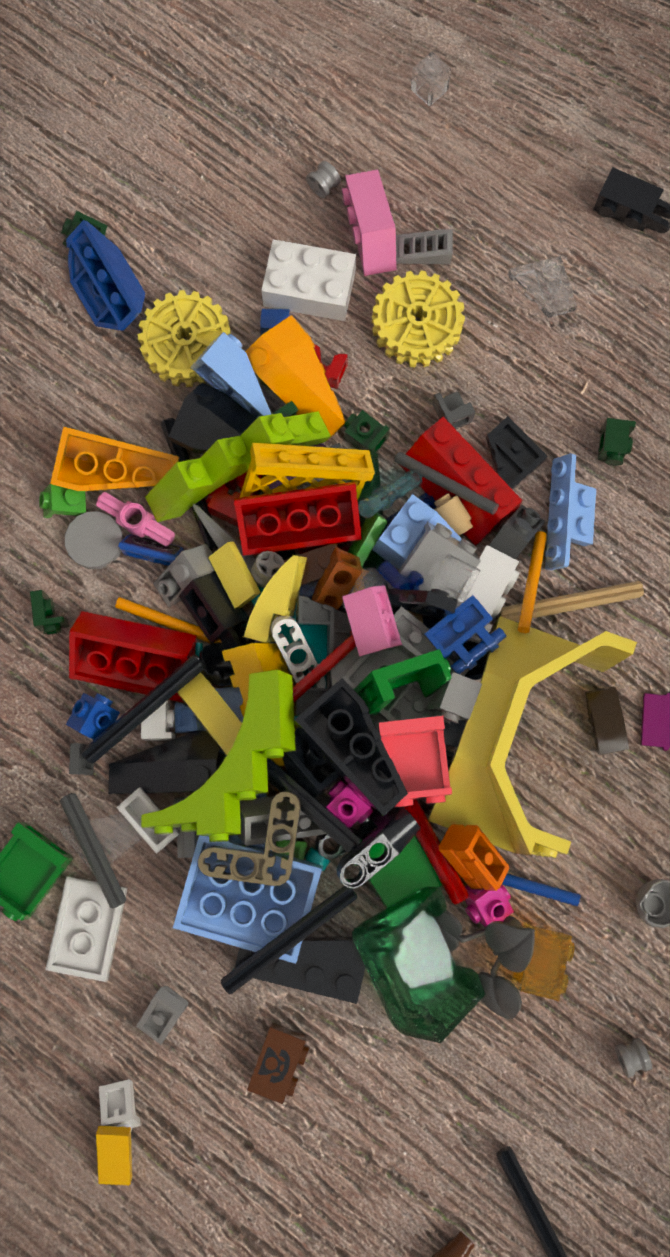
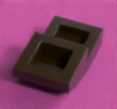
[585,686,629,755]

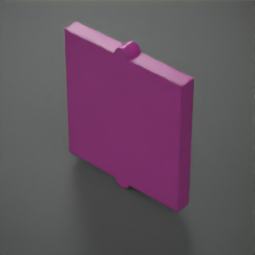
[640,693,670,751]

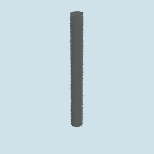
[394,452,499,515]

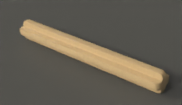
[500,581,644,622]

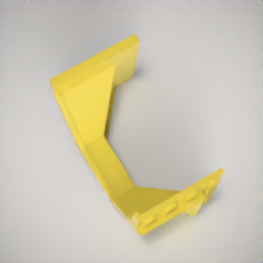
[428,616,637,858]

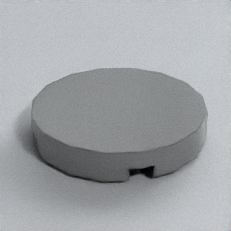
[65,511,124,569]

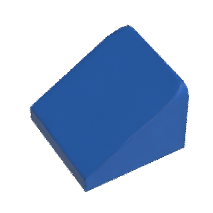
[260,309,290,335]

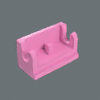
[342,586,402,657]

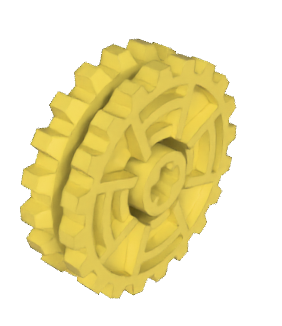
[372,270,465,367]
[138,290,231,387]

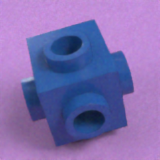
[66,693,120,740]

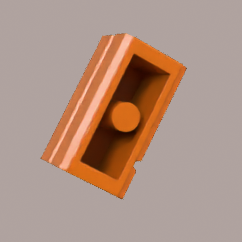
[438,824,509,891]

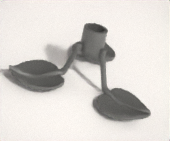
[419,903,535,1019]

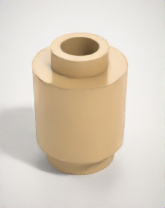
[434,493,473,536]

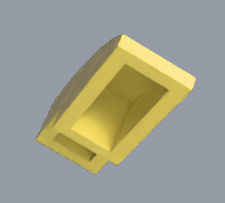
[244,555,307,643]
[177,672,242,755]

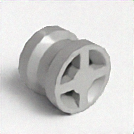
[306,161,341,198]
[250,551,284,588]
[615,1038,652,1078]

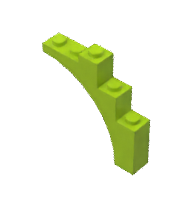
[145,411,331,522]
[141,670,295,842]

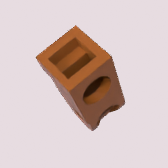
[312,547,362,610]

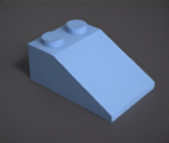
[190,332,271,418]
[373,494,462,569]

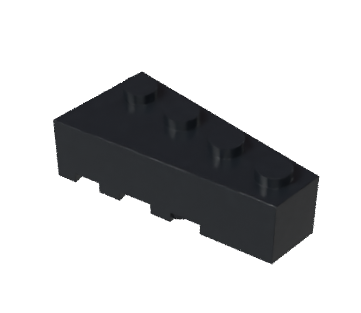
[234,936,372,1004]

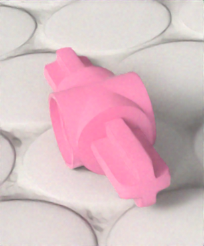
[96,492,175,547]

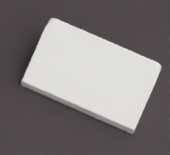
[116,787,180,854]

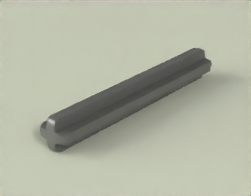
[60,793,126,909]

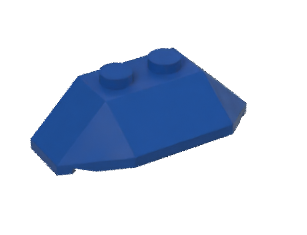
[66,220,145,331]

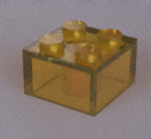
[511,922,575,1001]

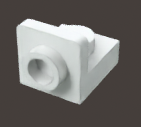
[99,1079,141,1132]

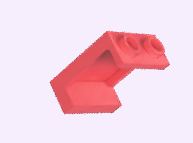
[378,716,452,807]

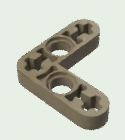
[198,791,301,886]

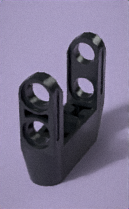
[315,806,421,889]

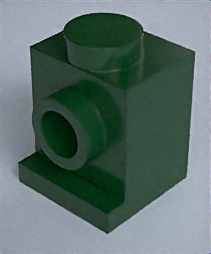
[344,410,390,459]
[597,418,636,466]

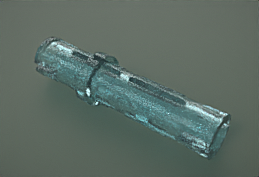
[358,470,422,518]

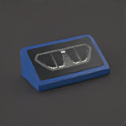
[118,534,184,566]

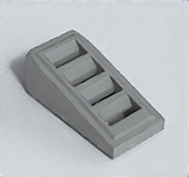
[396,229,453,264]

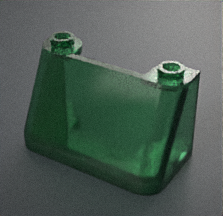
[352,886,486,1043]

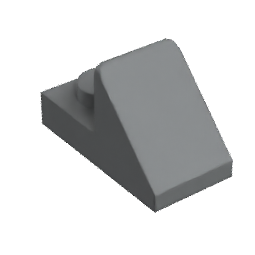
[136,986,189,1045]

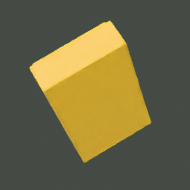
[96,1126,132,1185]

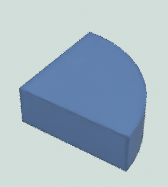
[175,703,204,733]

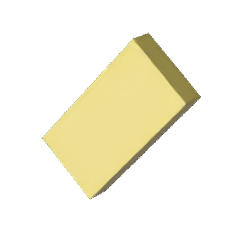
[208,541,261,609]

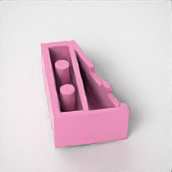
[342,170,397,276]

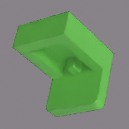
[39,484,86,518]

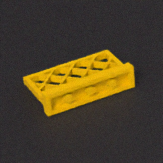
[240,443,375,500]

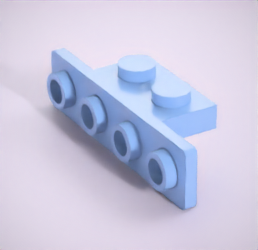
[545,453,596,571]

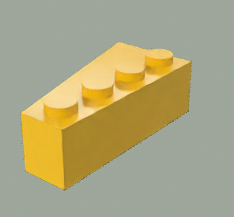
[222,643,295,767]

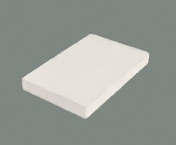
[45,876,128,982]

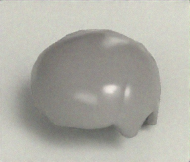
[636,879,670,928]

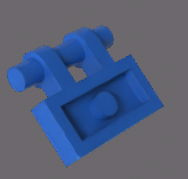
[425,595,507,674]

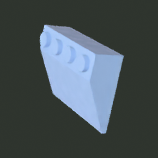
[173,835,323,964]

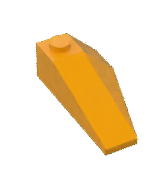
[245,315,346,442]
[50,427,179,491]

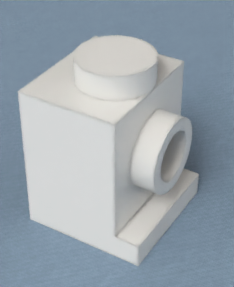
[141,700,176,741]

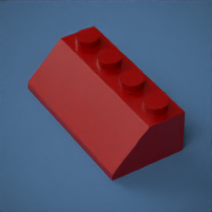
[398,416,523,547]
[234,482,362,556]
[69,611,197,703]

